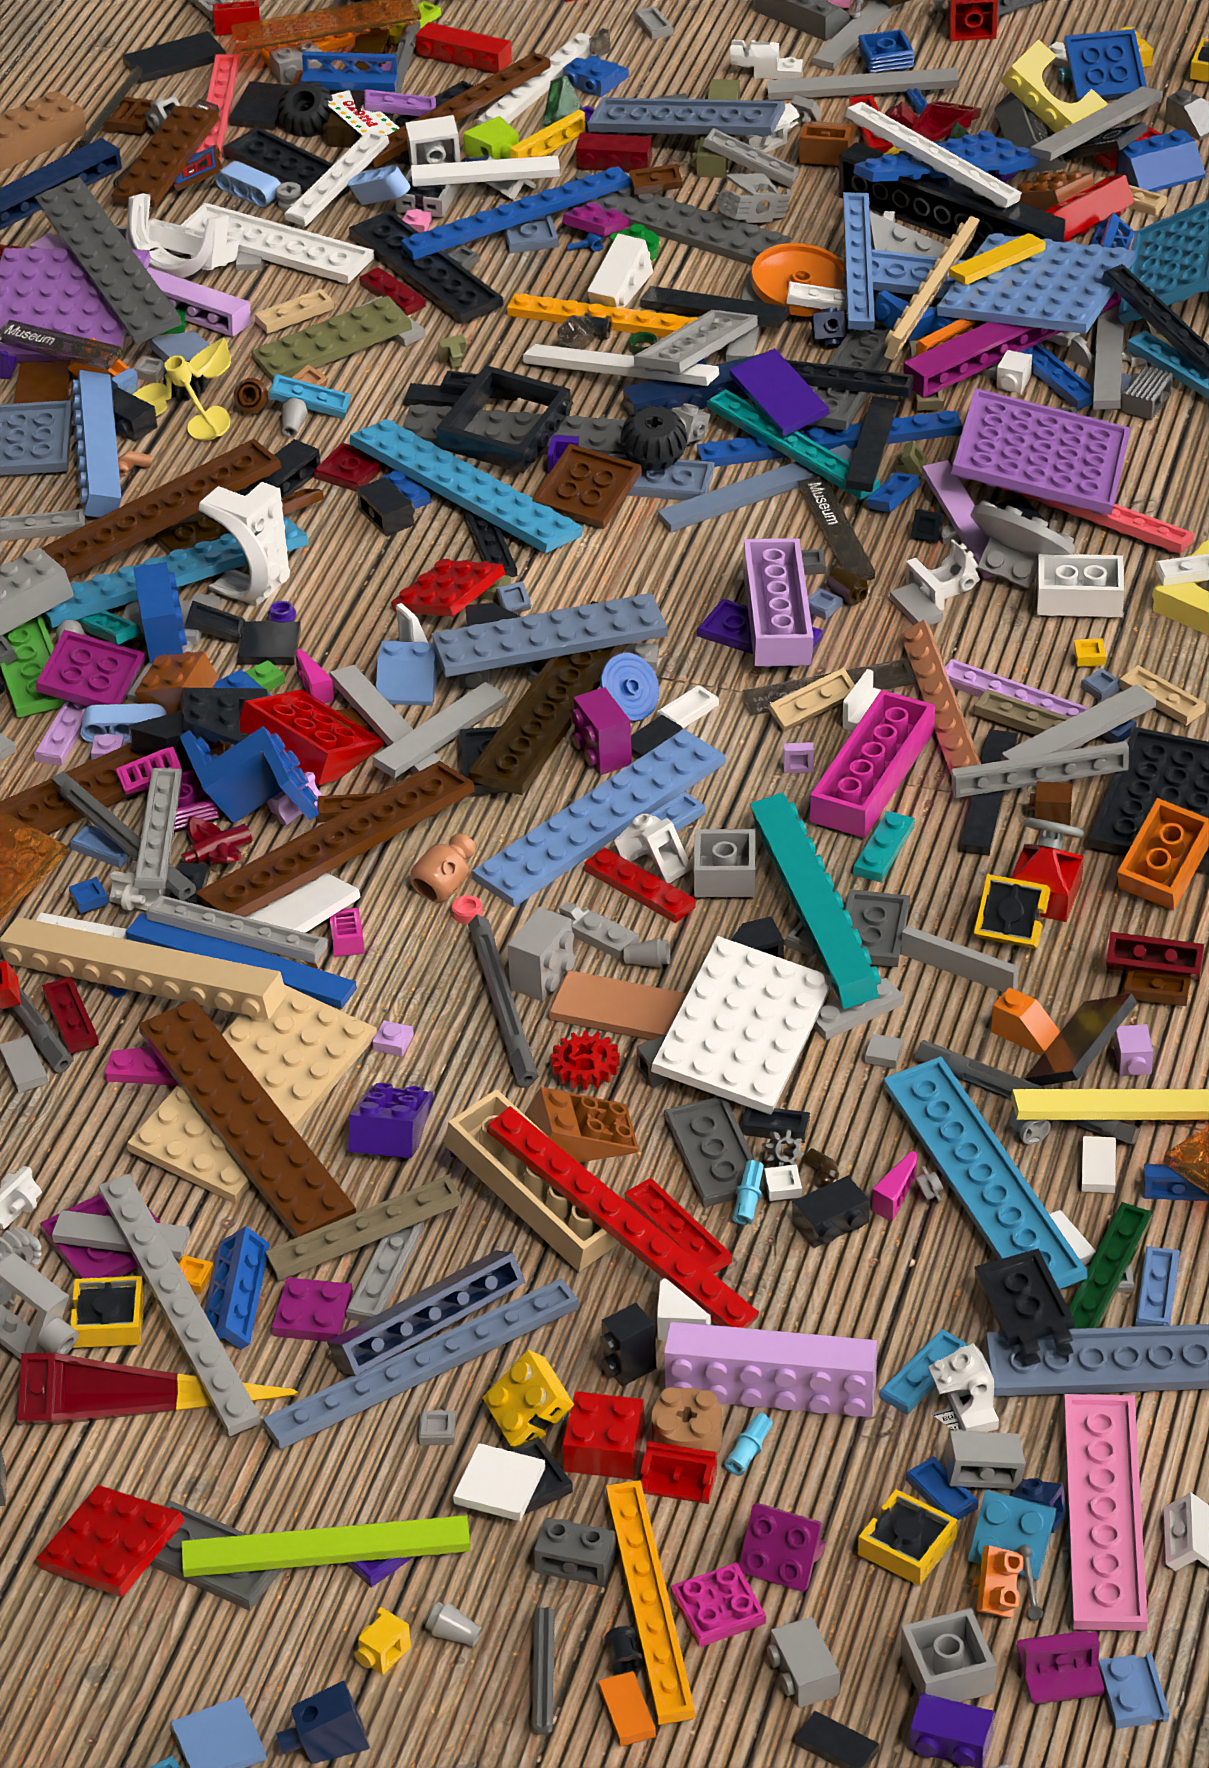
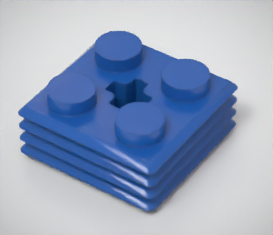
[858,29,915,73]

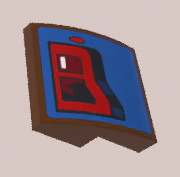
[174,144,223,191]

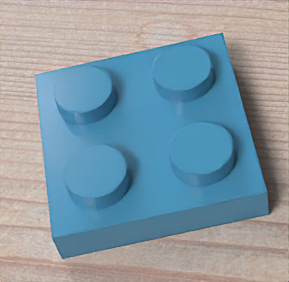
[968,1490,1057,1580]

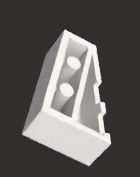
[587,234,653,307]

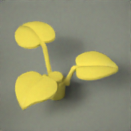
[132,337,231,441]

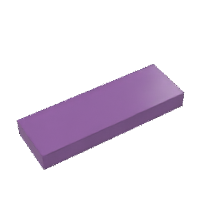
[364,90,436,116]

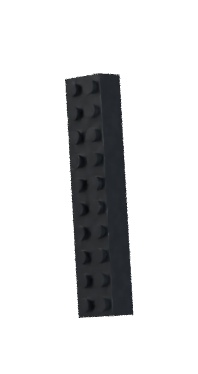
[839,142,1065,248]

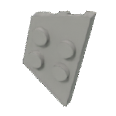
[870,211,947,257]

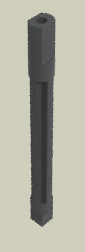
[382,17,421,121]
[51,771,196,901]
[468,914,539,1087]
[0,960,74,1073]
[915,1040,1141,1144]

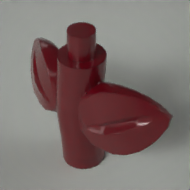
[181,817,252,865]

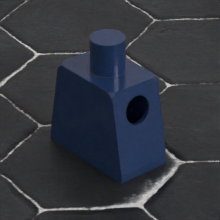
[276,1680,370,1764]

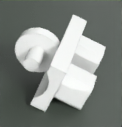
[109,871,166,911]
[0,1166,42,1229]

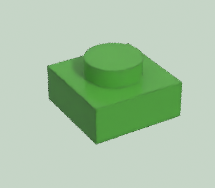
[245,660,285,692]

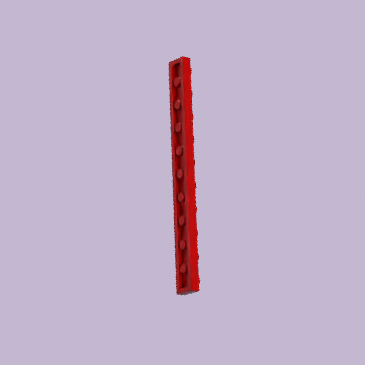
[486,1106,759,1328]

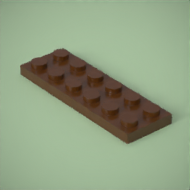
[111,106,220,208]

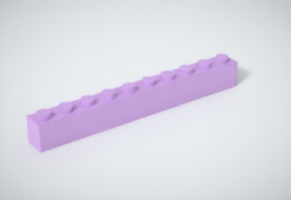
[30,233,251,337]

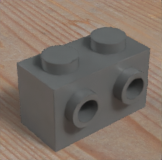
[534,1517,616,1587]

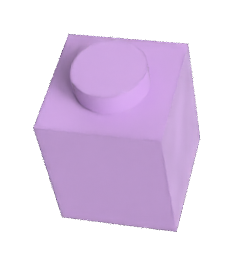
[1114,1024,1153,1076]

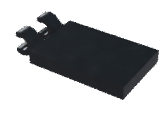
[974,1248,1074,1366]

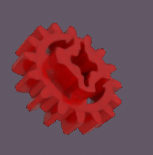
[551,1031,620,1090]

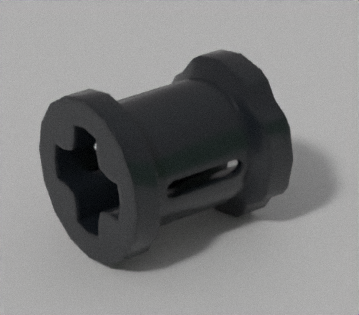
[582,313,612,339]
[604,1626,644,1675]

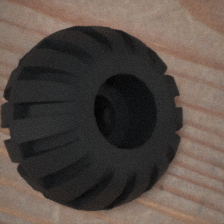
[278,81,333,137]
[620,405,687,471]

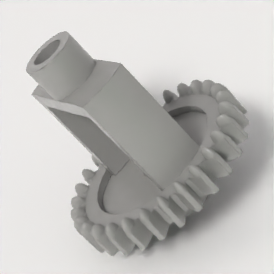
[0,1227,79,1359]

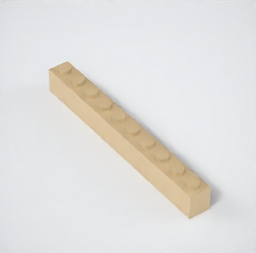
[0,917,287,1020]

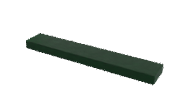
[1069,1202,1153,1329]

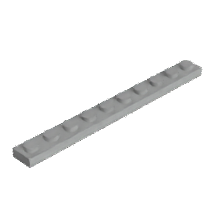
[99,1174,261,1436]

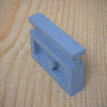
[1098,1653,1169,1729]

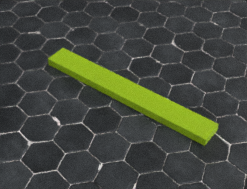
[182,1515,471,1577]

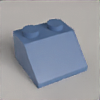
[376,641,440,706]

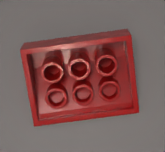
[240,689,384,785]

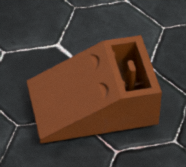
[799,121,858,167]
[1016,170,1095,211]
[525,1087,639,1162]

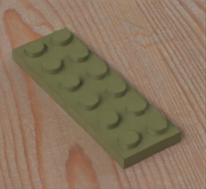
[251,296,412,382]

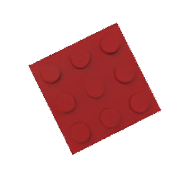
[391,558,506,617]
[36,1485,184,1597]

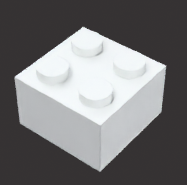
[406,115,461,166]

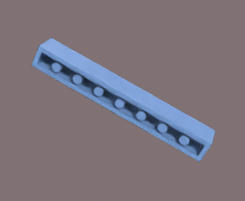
[71,370,121,517]

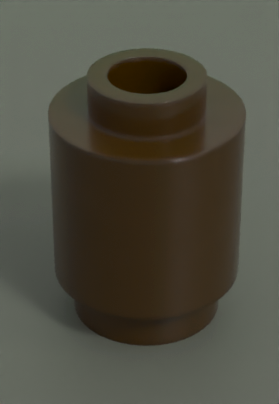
[826,568,868,605]

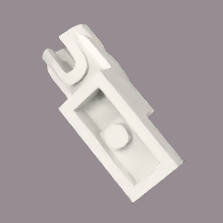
[730,40,803,79]
[743,103,800,153]

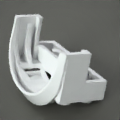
[126,193,239,278]
[199,482,290,607]

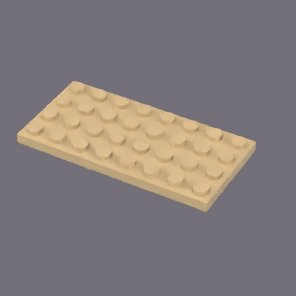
[127,985,377,1204]

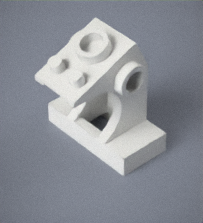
[906,540,980,611]
[614,814,692,883]
[928,1343,999,1432]

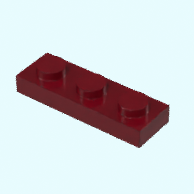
[359,267,426,316]
[42,976,99,1054]

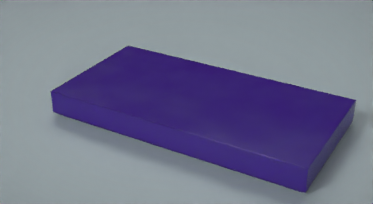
[729,348,830,436]
[697,599,823,668]

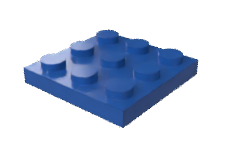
[1063,29,1147,103]

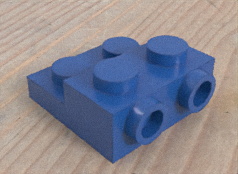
[563,55,629,98]

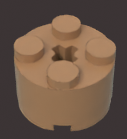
[652,1387,722,1455]

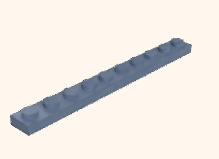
[263,1278,579,1449]

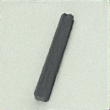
[532,1607,555,1735]

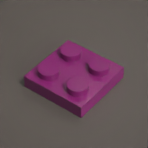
[562,203,629,237]
[272,1277,353,1342]

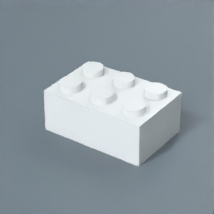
[1037,554,1124,618]

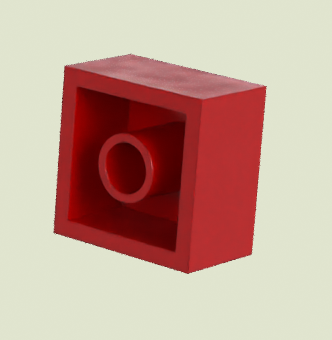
[563,1391,645,1480]

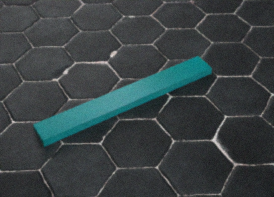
[707,389,880,500]

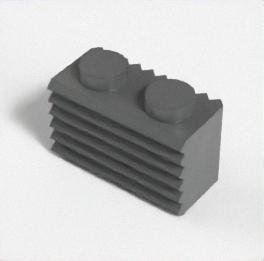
[1121,365,1173,420]

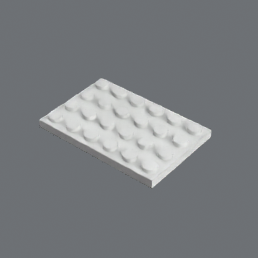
[651,936,832,1115]

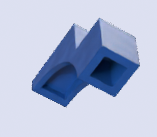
[874,290,961,342]

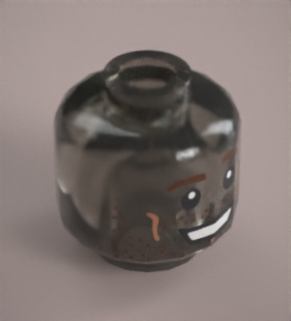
[557,315,595,350]

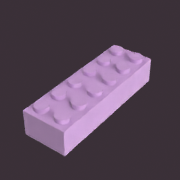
[742,538,813,667]
[664,1321,877,1417]

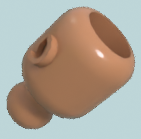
[410,833,476,902]

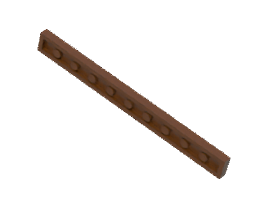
[368,52,551,168]

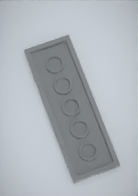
[634,310,758,374]

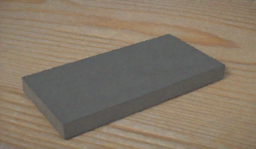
[664,1097,766,1207]
[149,1500,283,1611]

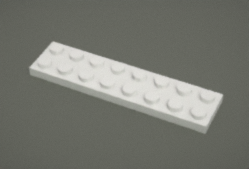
[181,203,374,284]

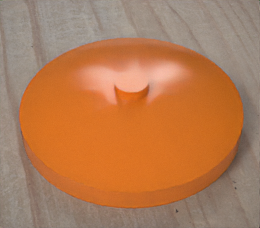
[751,243,846,316]

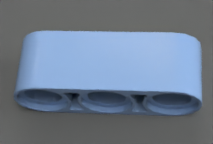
[215,161,281,207]
[348,165,411,205]
[81,704,166,743]

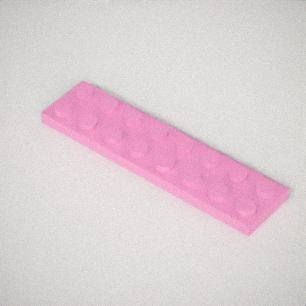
[1064,1394,1148,1631]

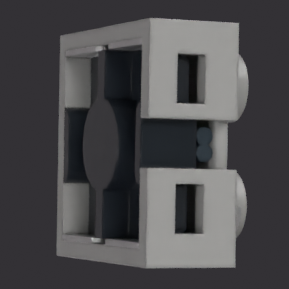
[395,169,458,218]

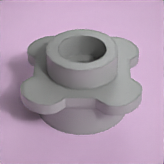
[916,1166,944,1203]

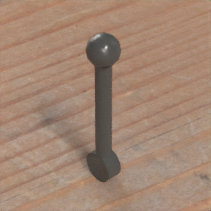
[1018,1544,1043,1621]

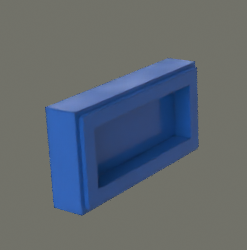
[906,1456,978,1520]

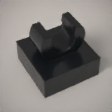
[911,508,944,542]

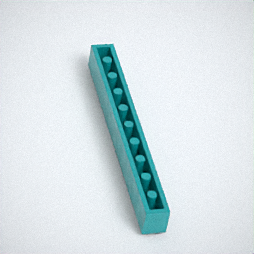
[750,792,881,1009]

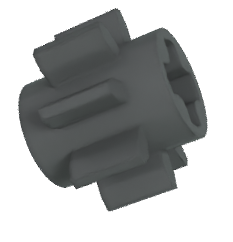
[762,1129,804,1167]

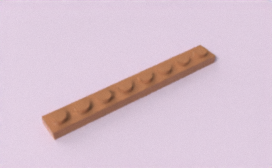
[900,620,981,775]

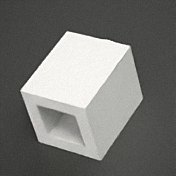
[997,350,1032,394]

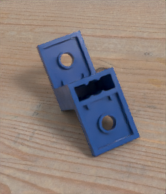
[180,726,319,823]

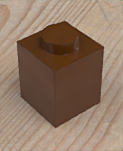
[1029,781,1073,825]

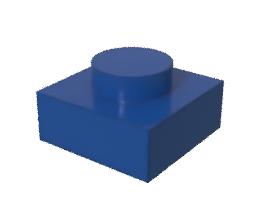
[69,877,109,913]

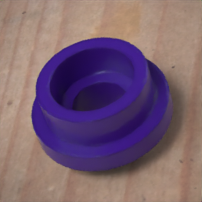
[268,600,296,622]

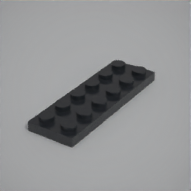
[223,127,351,203]

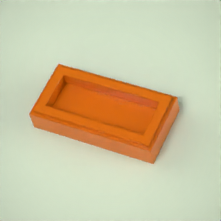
[598,1671,656,1747]

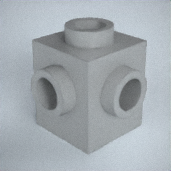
[144,96,180,133]
[672,404,710,444]

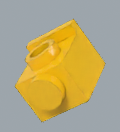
[354,1607,411,1675]

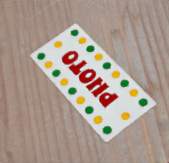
[327,90,399,136]

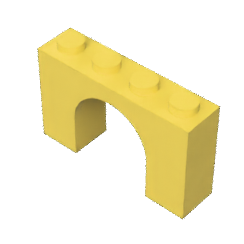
[1000,40,1108,133]
[1152,539,1209,635]

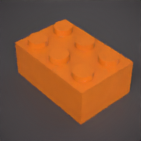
[1117,798,1209,911]

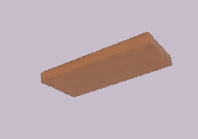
[549,970,687,1040]

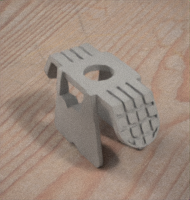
[716,173,791,223]

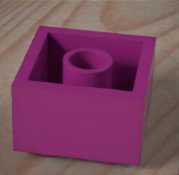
[571,687,632,775]

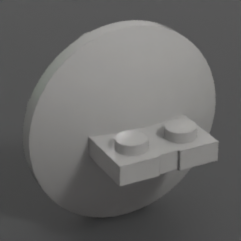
[970,501,1076,590]

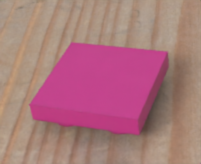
[671,1562,766,1647]

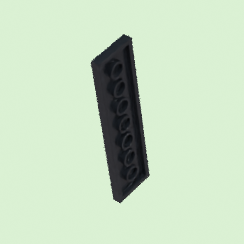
[349,210,504,324]

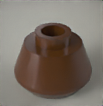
[233,378,268,414]

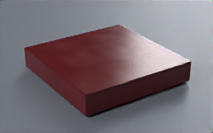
[313,443,386,492]

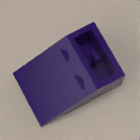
[348,1083,433,1158]

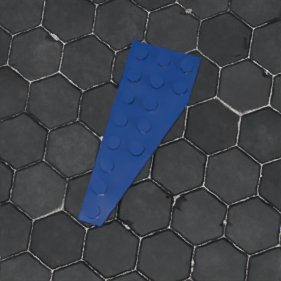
[854,131,1039,182]

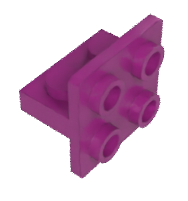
[739,1503,826,1591]
[1016,1631,1104,1704]

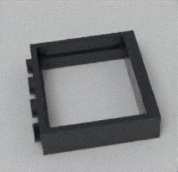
[436,365,573,473]

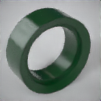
[629,332,657,355]

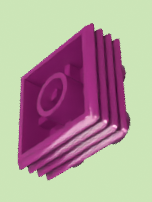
[146,770,220,832]

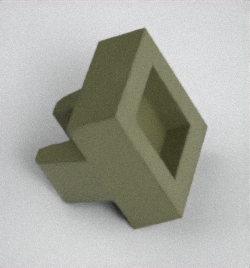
[437,334,466,369]
[894,440,927,477]

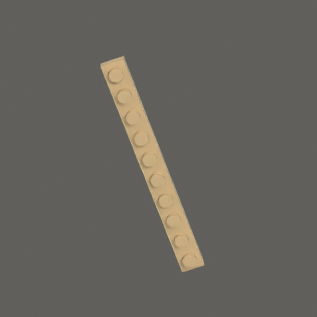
[884,216,980,360]

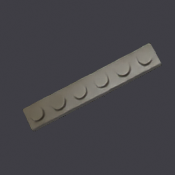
[265,1175,462,1281]

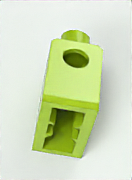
[463,116,519,160]

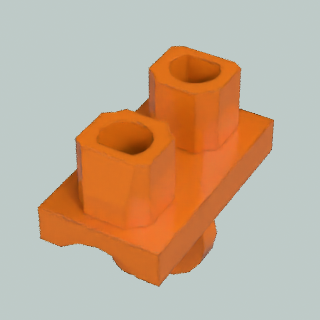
[973,1545,1024,1619]

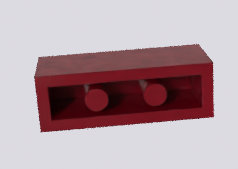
[575,133,653,172]
[1106,932,1204,981]

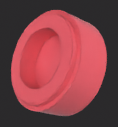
[452,895,483,924]

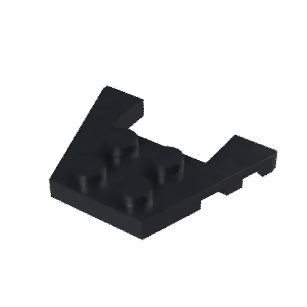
[181,687,268,746]

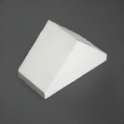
[657,1278,711,1340]

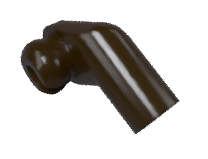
[805,1148,839,1186]

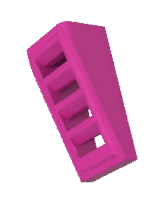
[295,649,334,703]
[116,747,182,795]
[329,908,365,957]
[872,1151,917,1221]

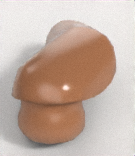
[118,451,152,477]

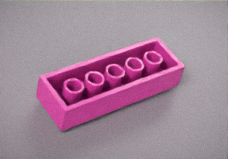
[810,690,935,838]

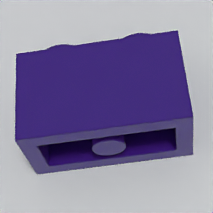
[909,1693,995,1768]

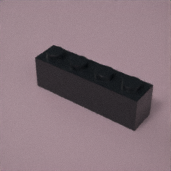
[235,439,321,498]

